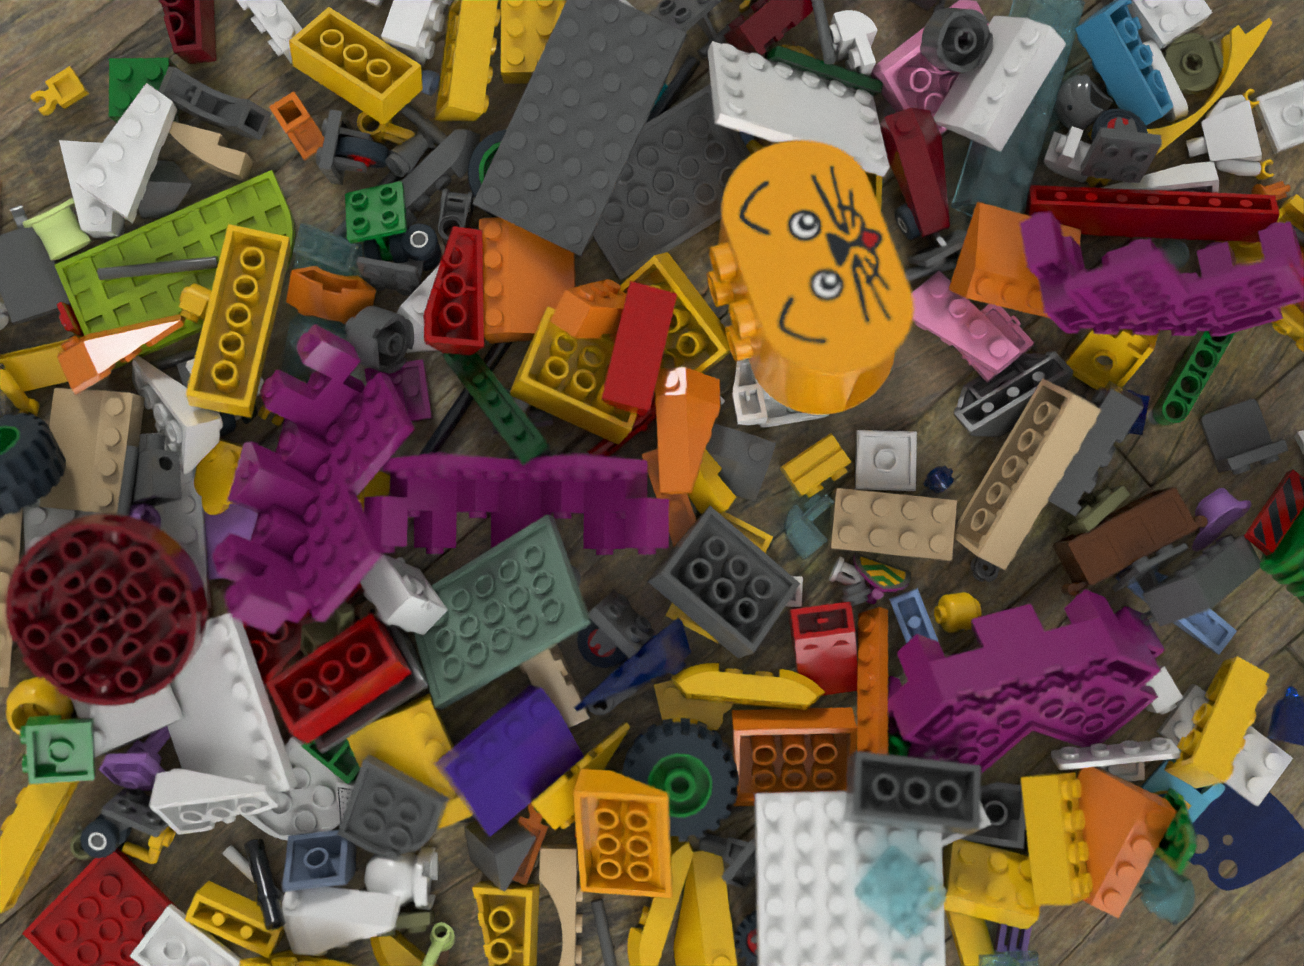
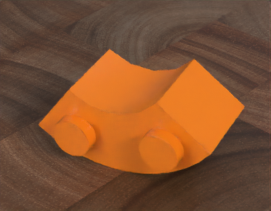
[286,266,376,325]

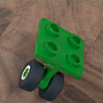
[345,181,409,263]

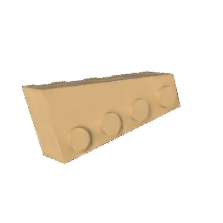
[519,643,590,728]

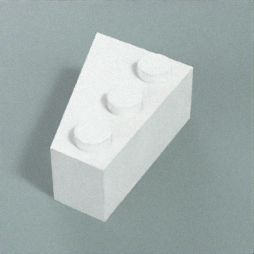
[59,140,125,239]

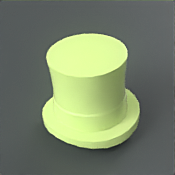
[22,198,92,261]

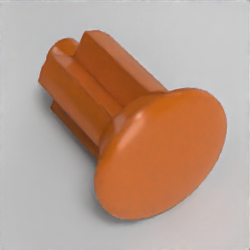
[1251,181,1291,201]

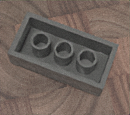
[845,752,981,835]

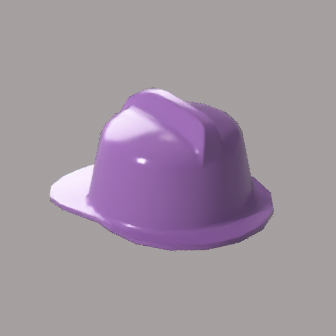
[1192,488,1251,551]

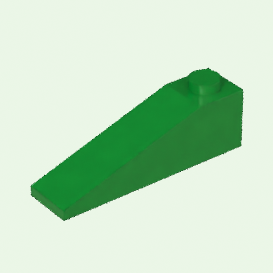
[1155,787,1198,875]

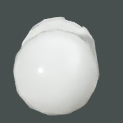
[364,847,438,910]

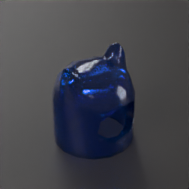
[1267,686,1304,746]

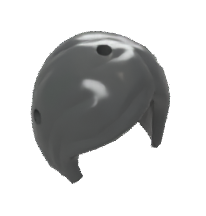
[1053,74,1114,131]

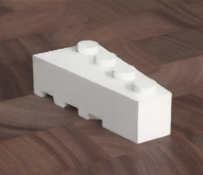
[74,83,177,224]

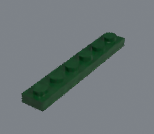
[441,352,549,465]

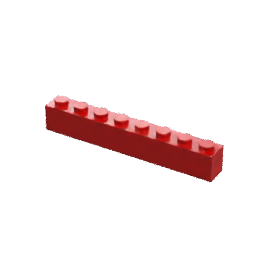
[1025,185,1280,243]

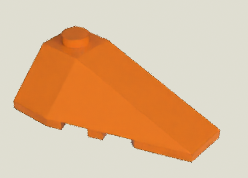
[57,314,185,395]

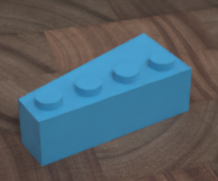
[1075,0,1174,125]

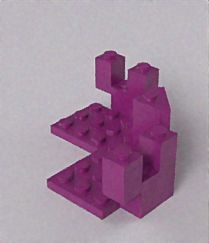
[1020,212,1304,337]
[212,324,415,633]
[364,454,669,555]
[888,589,1165,775]

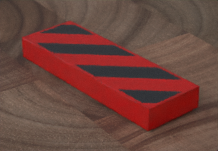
[1244,469,1304,556]

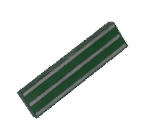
[764,45,883,96]

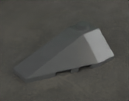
[652,423,776,502]
[960,782,1027,851]

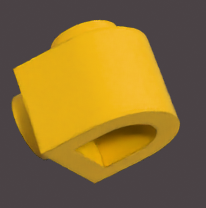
[179,283,212,323]

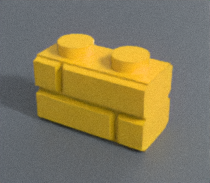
[780,433,851,498]

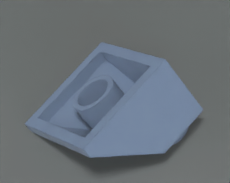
[282,830,357,892]

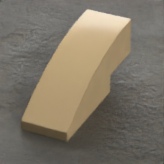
[169,121,253,182]

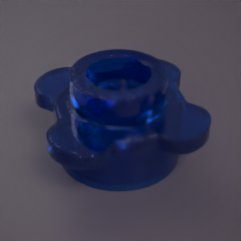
[923,466,954,493]

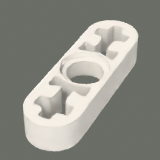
[1142,39,1188,122]

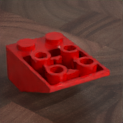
[787,601,858,696]

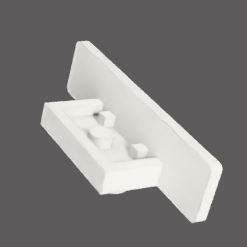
[1051,737,1180,782]

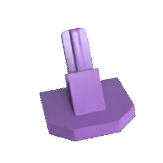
[98,726,171,791]

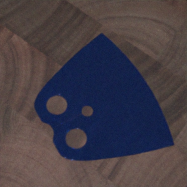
[1188,783,1304,891]

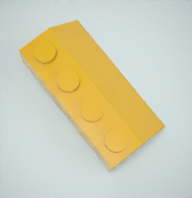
[434,0,501,121]

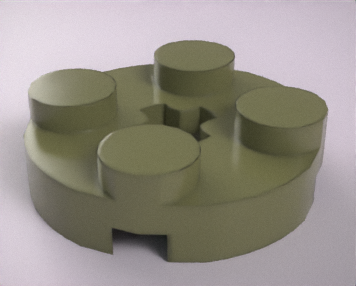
[1163,33,1223,94]

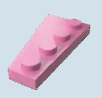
[912,271,1021,374]

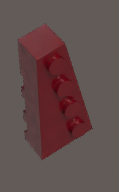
[158,0,217,64]

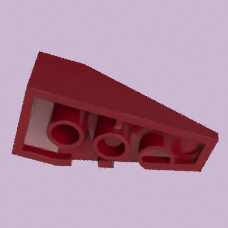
[880,107,950,238]

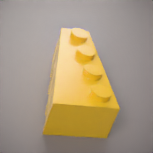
[472,881,540,966]

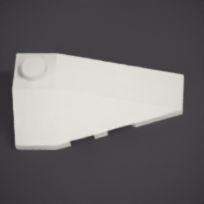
[1102,161,1219,193]
[132,356,223,474]
[281,887,402,956]

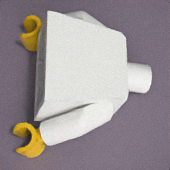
[1186,89,1274,180]

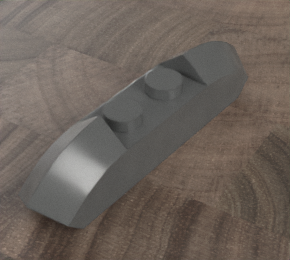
[401,129,480,227]

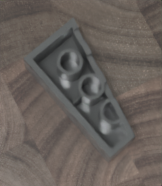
[1048,381,1144,516]

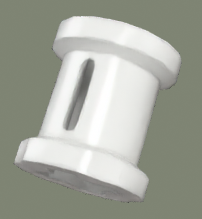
[829,556,864,586]

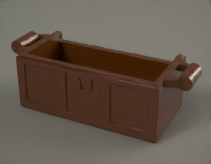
[1053,487,1208,596]

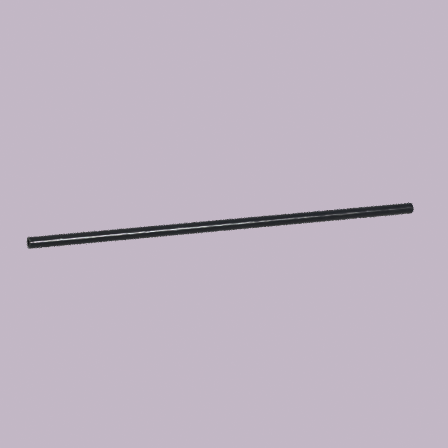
[418,55,700,456]

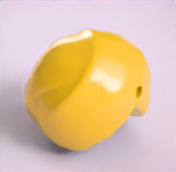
[6,677,74,736]

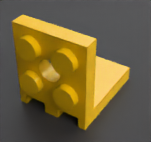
[1065,328,1160,390]

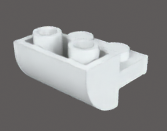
[829,10,878,77]

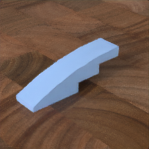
[1116,566,1237,655]

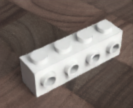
[237,0,302,64]

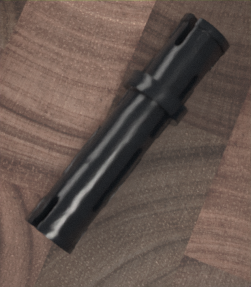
[244,839,285,931]

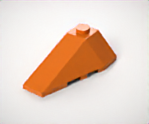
[656,367,721,495]

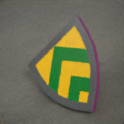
[853,552,911,604]

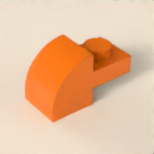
[269,91,324,160]

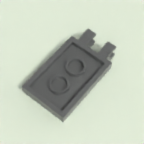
[0,205,72,326]

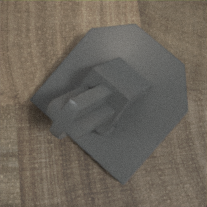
[699,833,756,889]

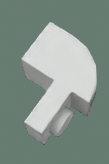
[1044,127,1091,183]

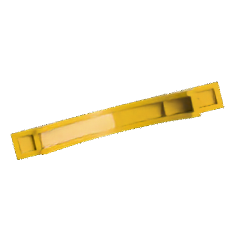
[1086,18,1273,188]

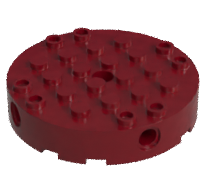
[6,514,208,706]

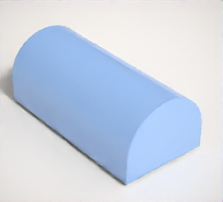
[889,588,940,644]

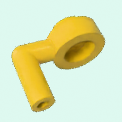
[121,826,176,864]

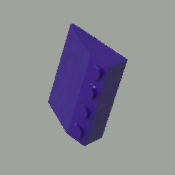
[434,685,584,837]

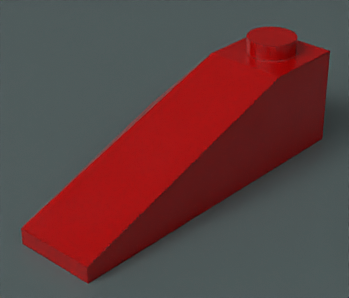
[424,226,484,355]

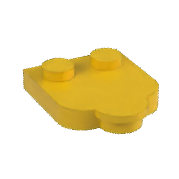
[194,438,243,515]
[654,680,733,731]

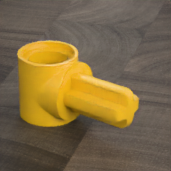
[357,111,415,145]

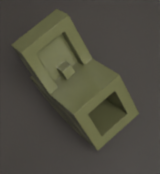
[300,600,355,656]

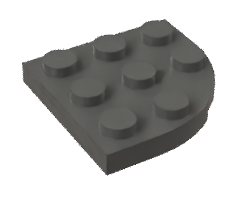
[337,755,450,857]

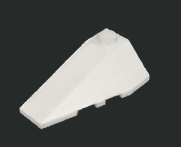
[149,769,279,834]

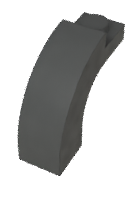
[158,67,272,140]

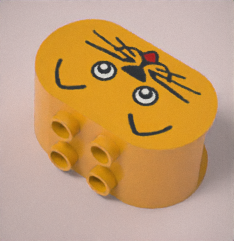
[707,140,914,414]

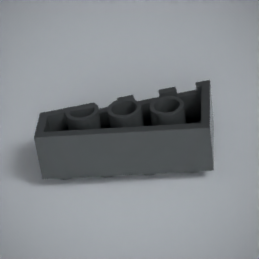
[1142,534,1261,627]

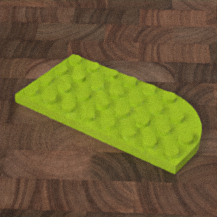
[54,170,295,371]

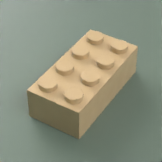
[827,488,957,561]

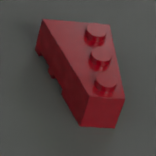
[723,0,813,56]

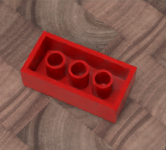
[266,613,412,744]

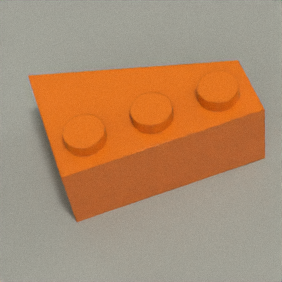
[550,279,627,340]

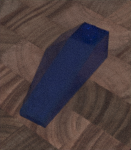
[574,617,691,712]

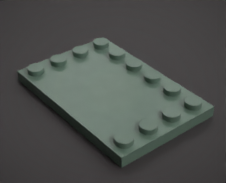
[414,514,591,709]

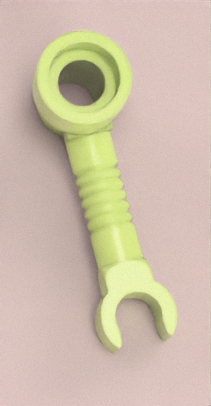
[421,922,455,966]

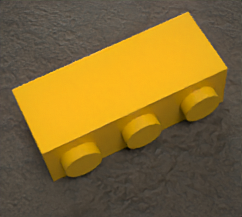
[185,880,285,958]

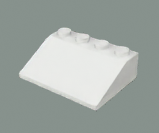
[933,16,1066,152]
[71,684,184,757]

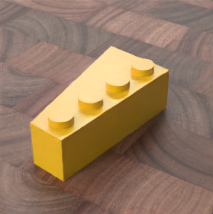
[1164,656,1270,788]

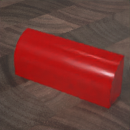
[601,281,677,416]

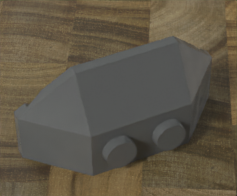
[954,351,1073,437]

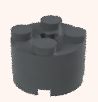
[920,8,993,73]
[345,306,414,374]

